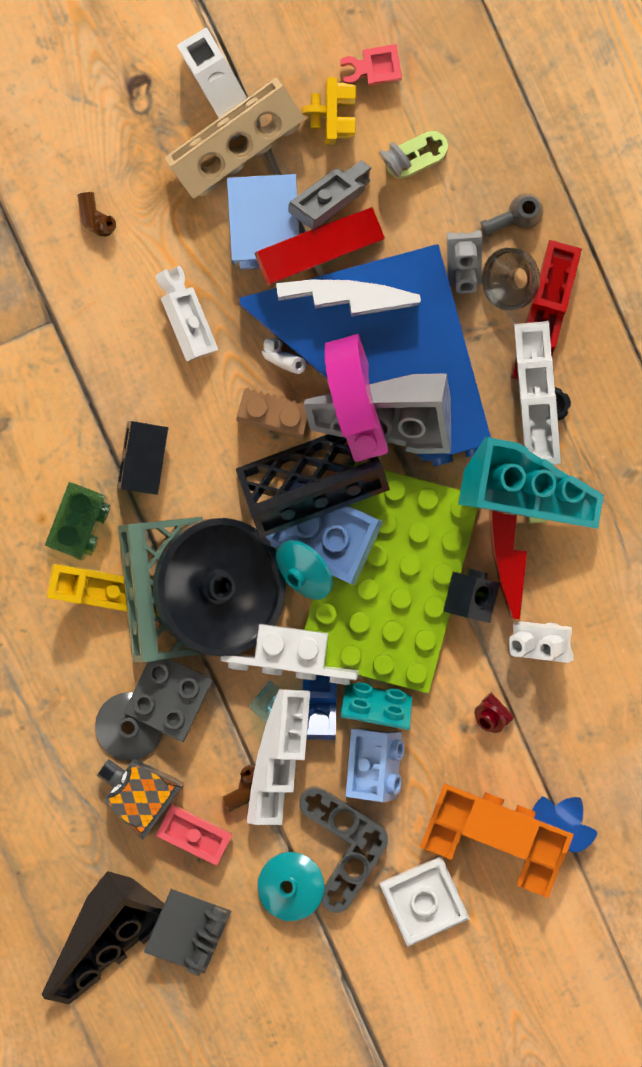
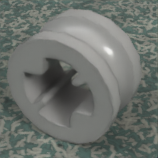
[379,142,412,177]

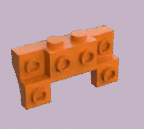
[420,783,574,898]

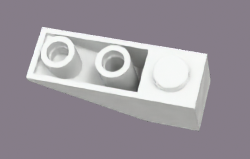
[177,27,261,141]

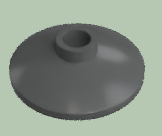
[95,692,163,760]

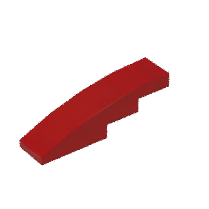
[254,207,385,286]
[511,240,582,380]
[489,510,527,619]

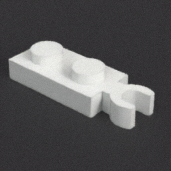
[156,266,219,362]

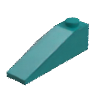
[458,437,604,529]

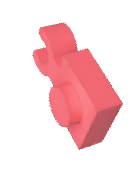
[340,44,402,86]

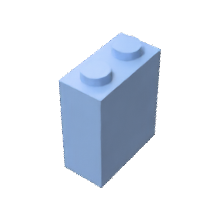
[227,174,299,270]

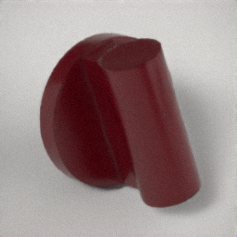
[474,692,514,733]

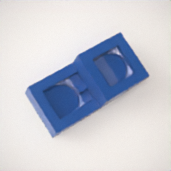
[303,675,337,740]

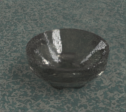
[482,247,540,311]

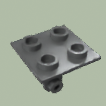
[124,659,213,742]
[144,889,232,976]

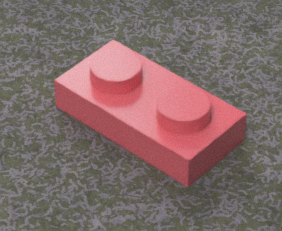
[156,803,233,866]

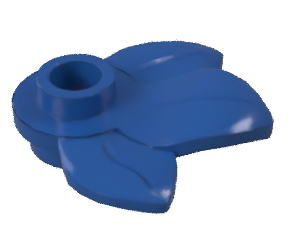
[533,796,597,853]

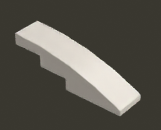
[276,280,421,317]
[514,321,561,464]
[247,689,310,825]

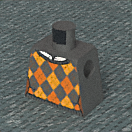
[97,759,183,840]

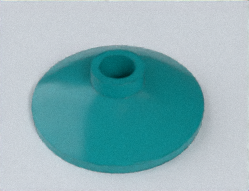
[276,540,333,600]
[258,852,325,921]

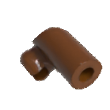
[77,192,116,237]
[222,765,255,812]

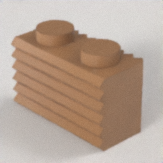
[236,387,308,440]

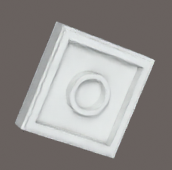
[379,855,470,947]

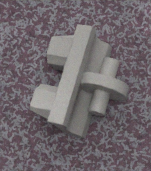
[447,230,482,294]

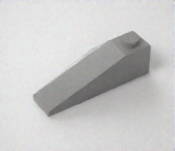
[304,373,451,454]

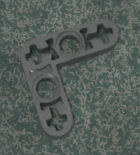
[300,786,388,913]

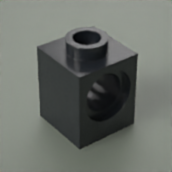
[443,568,500,623]

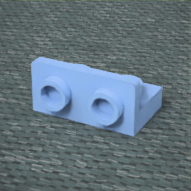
[346,728,404,802]

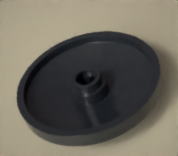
[153,518,285,656]

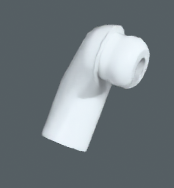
[262,338,306,374]

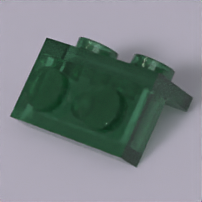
[45,482,111,560]

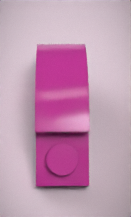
[325,334,388,462]

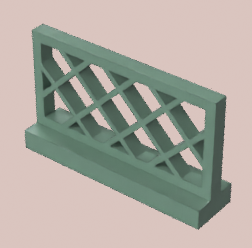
[118,517,203,662]

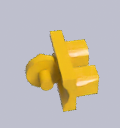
[301,77,356,145]

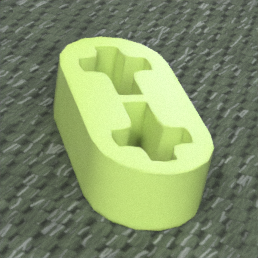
[386,131,448,179]

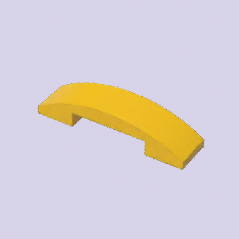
[46,564,159,616]

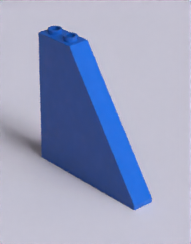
[239,244,491,467]

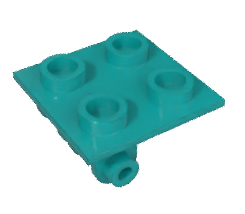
[340,682,412,730]

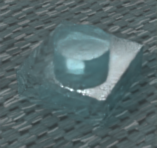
[249,680,281,723]

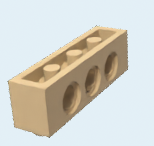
[164,78,306,199]

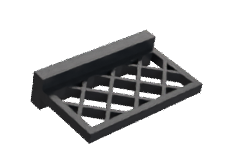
[236,434,390,539]

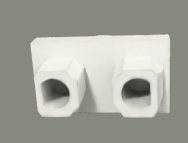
[509,621,574,663]

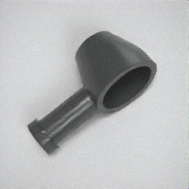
[480,194,543,237]

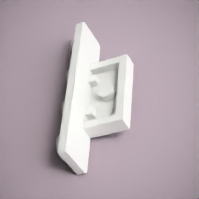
[220,624,359,685]

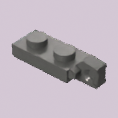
[288,160,371,230]

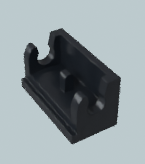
[117,421,168,495]

